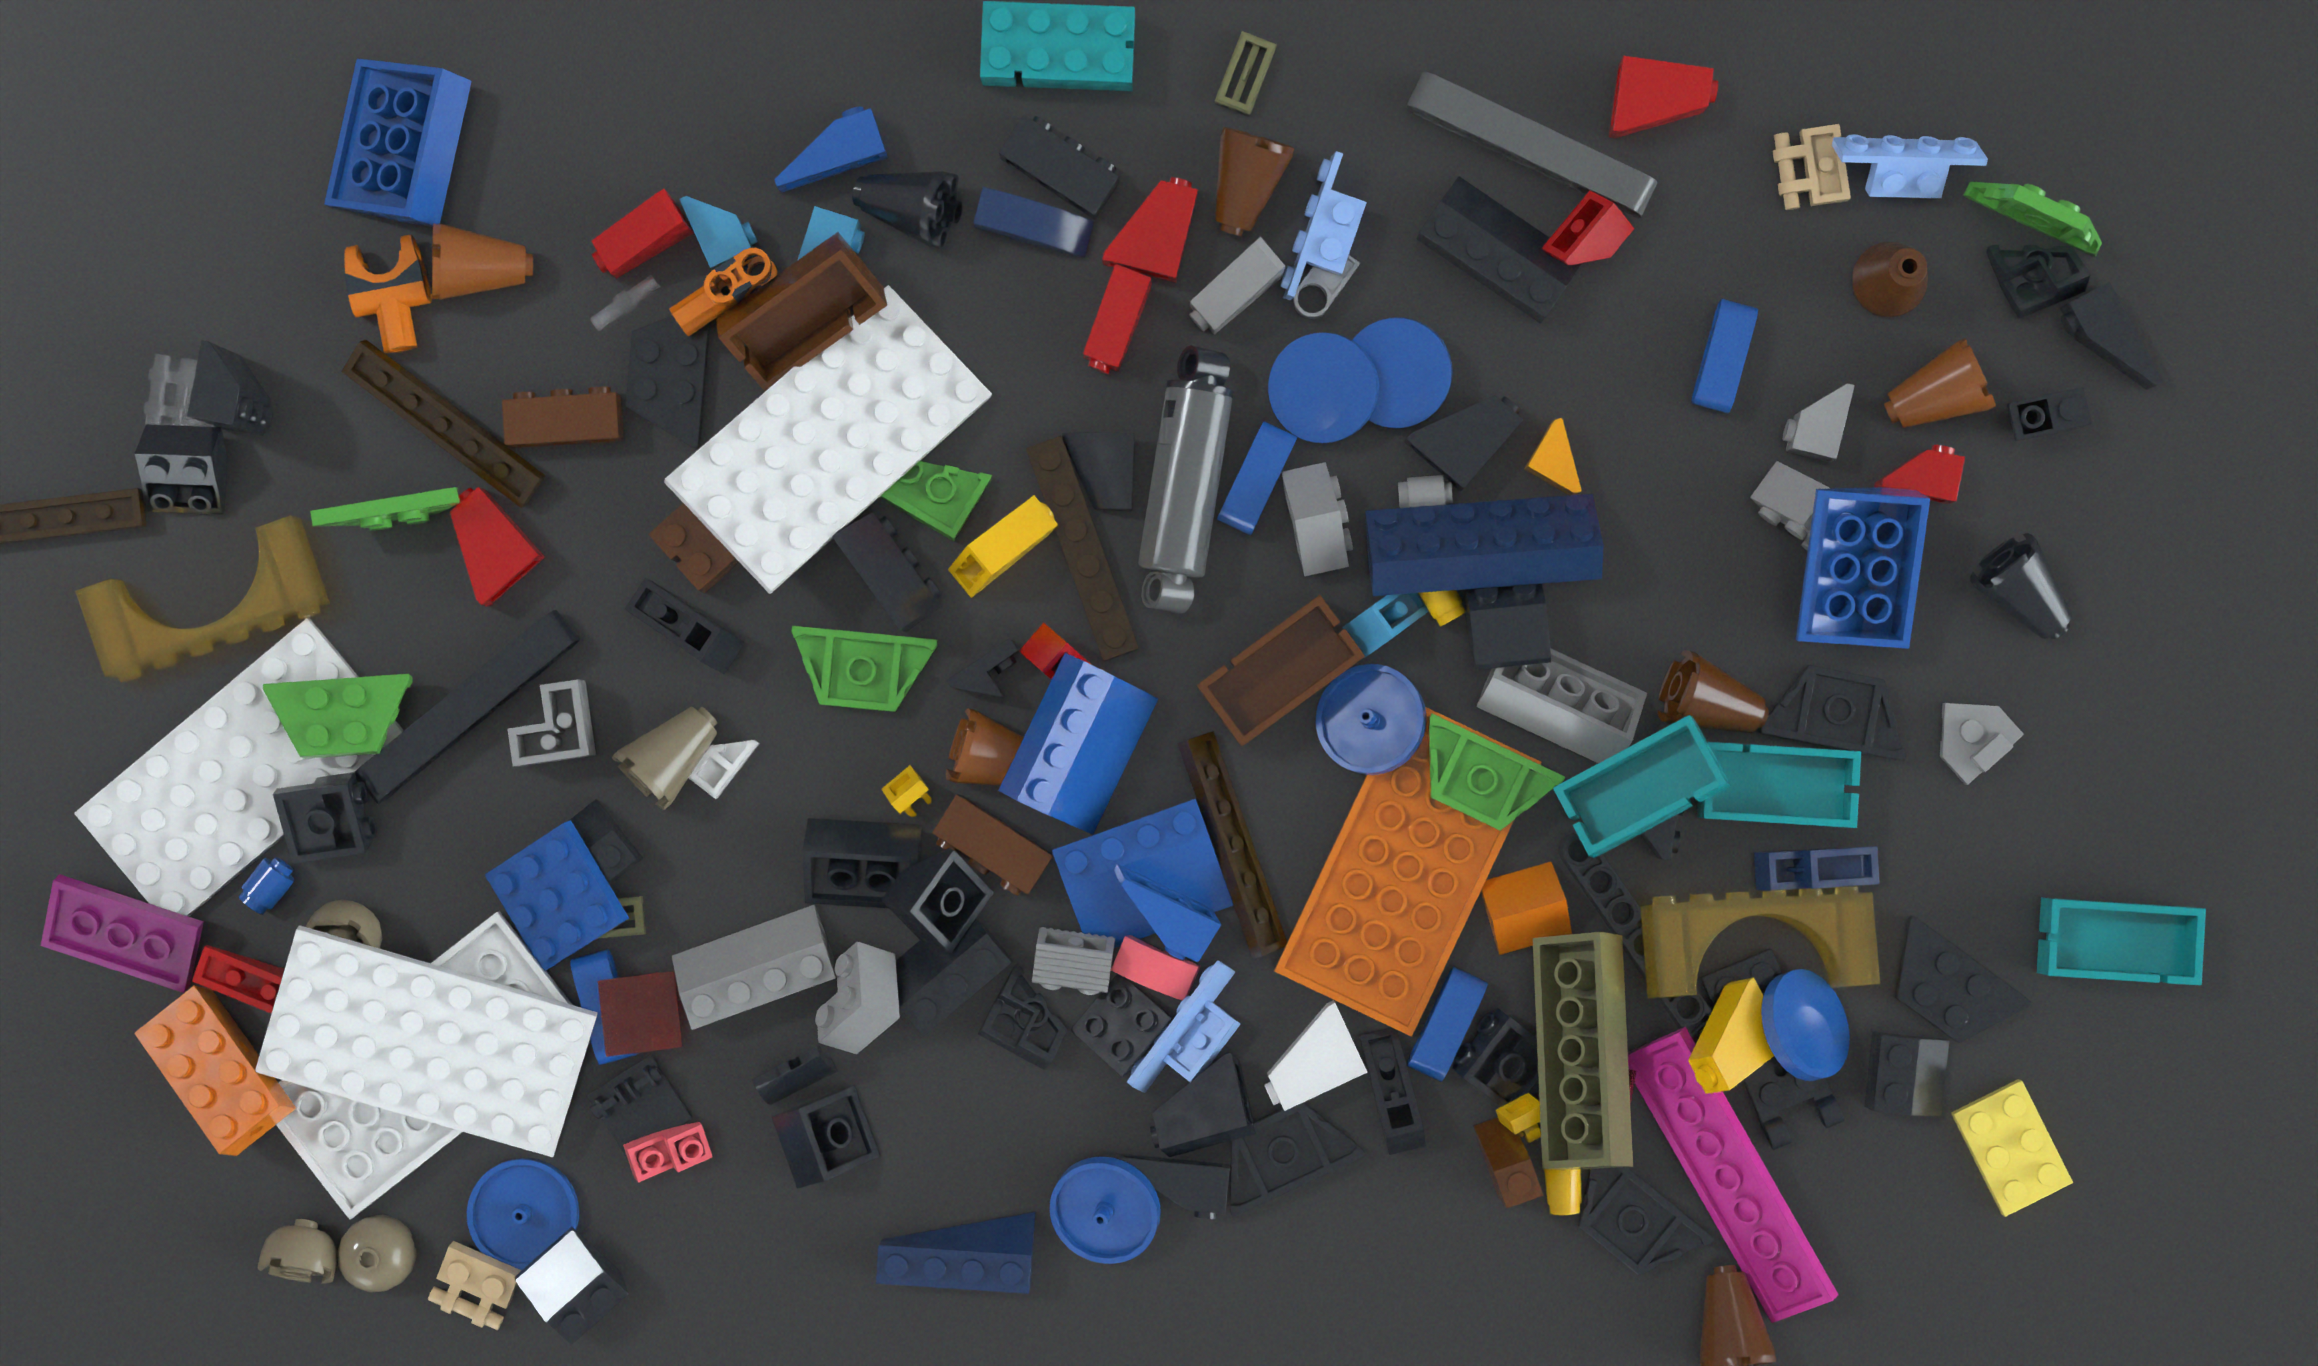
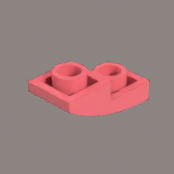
[1111,935,1201,1000]
[623,1122,713,1183]

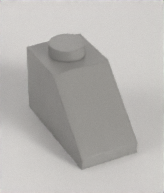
[1783,383,1855,462]

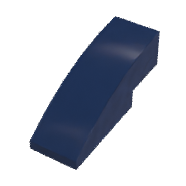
[973,187,1094,258]
[1754,846,1879,891]

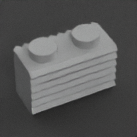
[1032,927,1115,995]

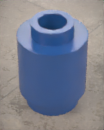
[239,857,295,915]

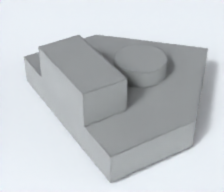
[1940,703,2024,785]

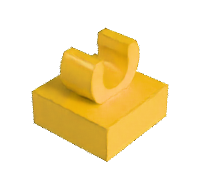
[881,765,932,817]
[1496,1093,1541,1143]

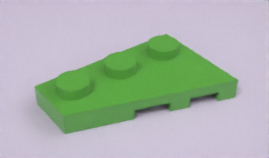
[879,460,993,542]

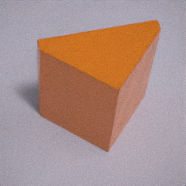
[1481,861,1572,955]

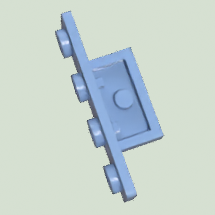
[1832,134,1988,198]
[1280,151,1367,300]
[1127,960,1240,1093]

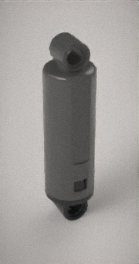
[1138,345,1234,614]

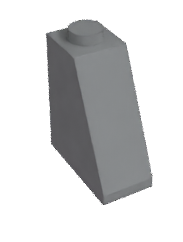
[1189,237,1285,335]

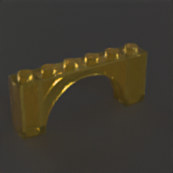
[75,516,330,682]
[1641,886,1880,999]

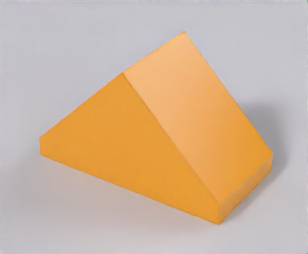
[1524,418,1582,495]

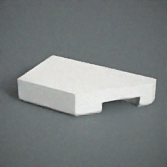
[689,740,760,799]

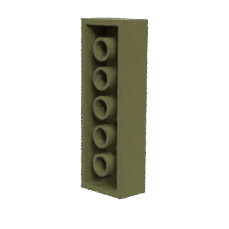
[1533,932,1633,1170]

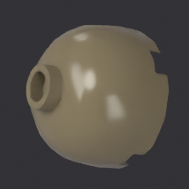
[306,899,382,949]
[337,1215,417,1292]
[258,1219,337,1283]

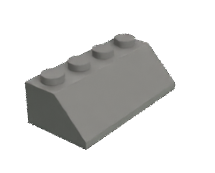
[1476,648,1647,763]
[672,904,837,1030]

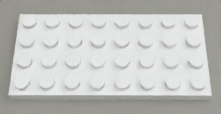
[664,285,992,594]
[74,618,404,917]
[276,911,572,1220]
[255,925,598,1157]

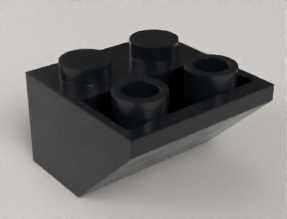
[135,424,227,514]

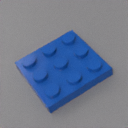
[485,820,629,971]

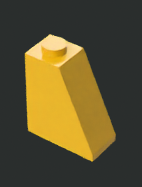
[948,495,1058,598]
[1688,977,1774,1094]

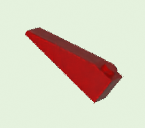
[192,945,285,1014]

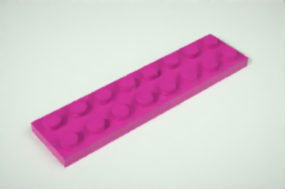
[1628,1027,1838,1323]

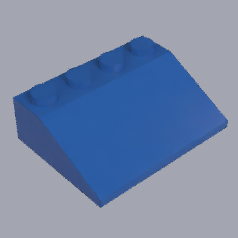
[324,58,472,227]
[1796,487,1930,648]
[998,653,1158,835]
[1052,798,1233,948]

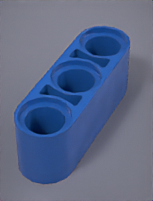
[1691,298,1758,414]
[1217,421,1298,536]
[570,949,638,1065]
[1407,966,1488,1082]

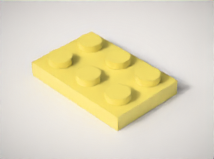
[1951,1079,2073,1217]

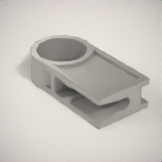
[1293,255,1360,319]

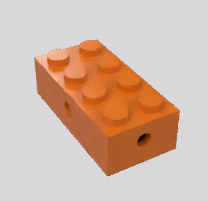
[134,985,296,1156]

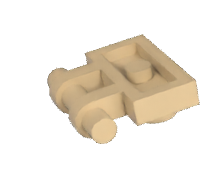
[1772,124,1851,210]
[428,1241,522,1330]

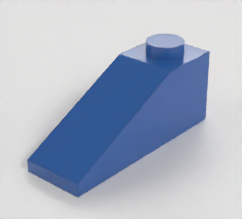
[774,106,888,193]
[1114,864,1221,962]

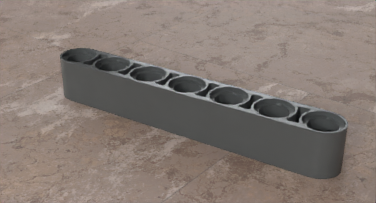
[1406,72,1658,218]

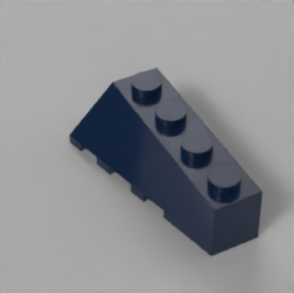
[876,1211,1036,1294]

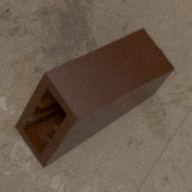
[1473,1117,1544,1208]

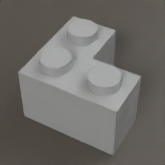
[1750,461,1830,551]
[1281,462,1353,577]
[507,679,596,767]
[815,942,900,1054]

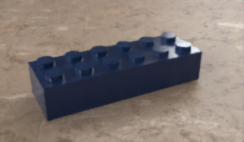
[1365,494,1604,596]

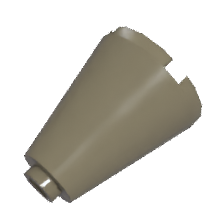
[612,707,717,810]

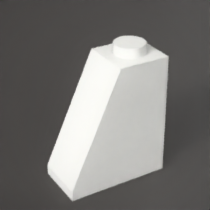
[1264,1000,1367,1111]

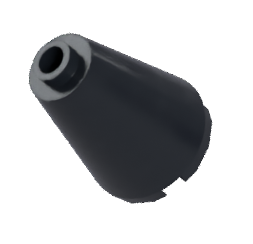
[1970,533,2072,639]

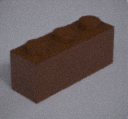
[502,386,624,449]
[932,794,1054,896]

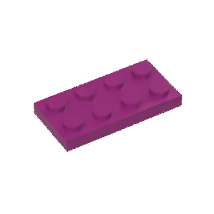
[40,874,204,993]

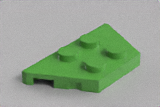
[1963,182,2102,257]
[310,487,460,531]
[791,626,938,712]
[263,674,413,759]
[1429,713,1565,831]

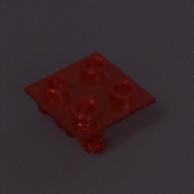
[597,971,682,1057]

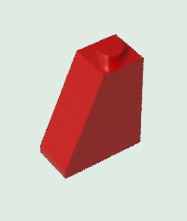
[1608,56,1718,138]
[1102,177,1198,283]
[591,189,694,279]
[1083,264,1152,374]
[450,487,545,607]

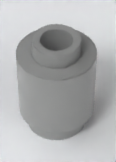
[1398,475,1453,508]

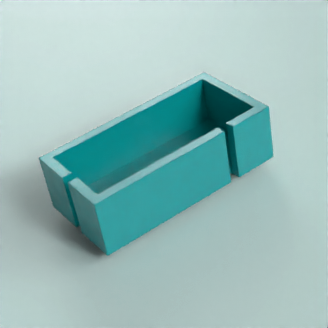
[980,1,1135,91]
[1553,715,1731,858]
[1697,742,1861,828]
[2037,897,2206,985]

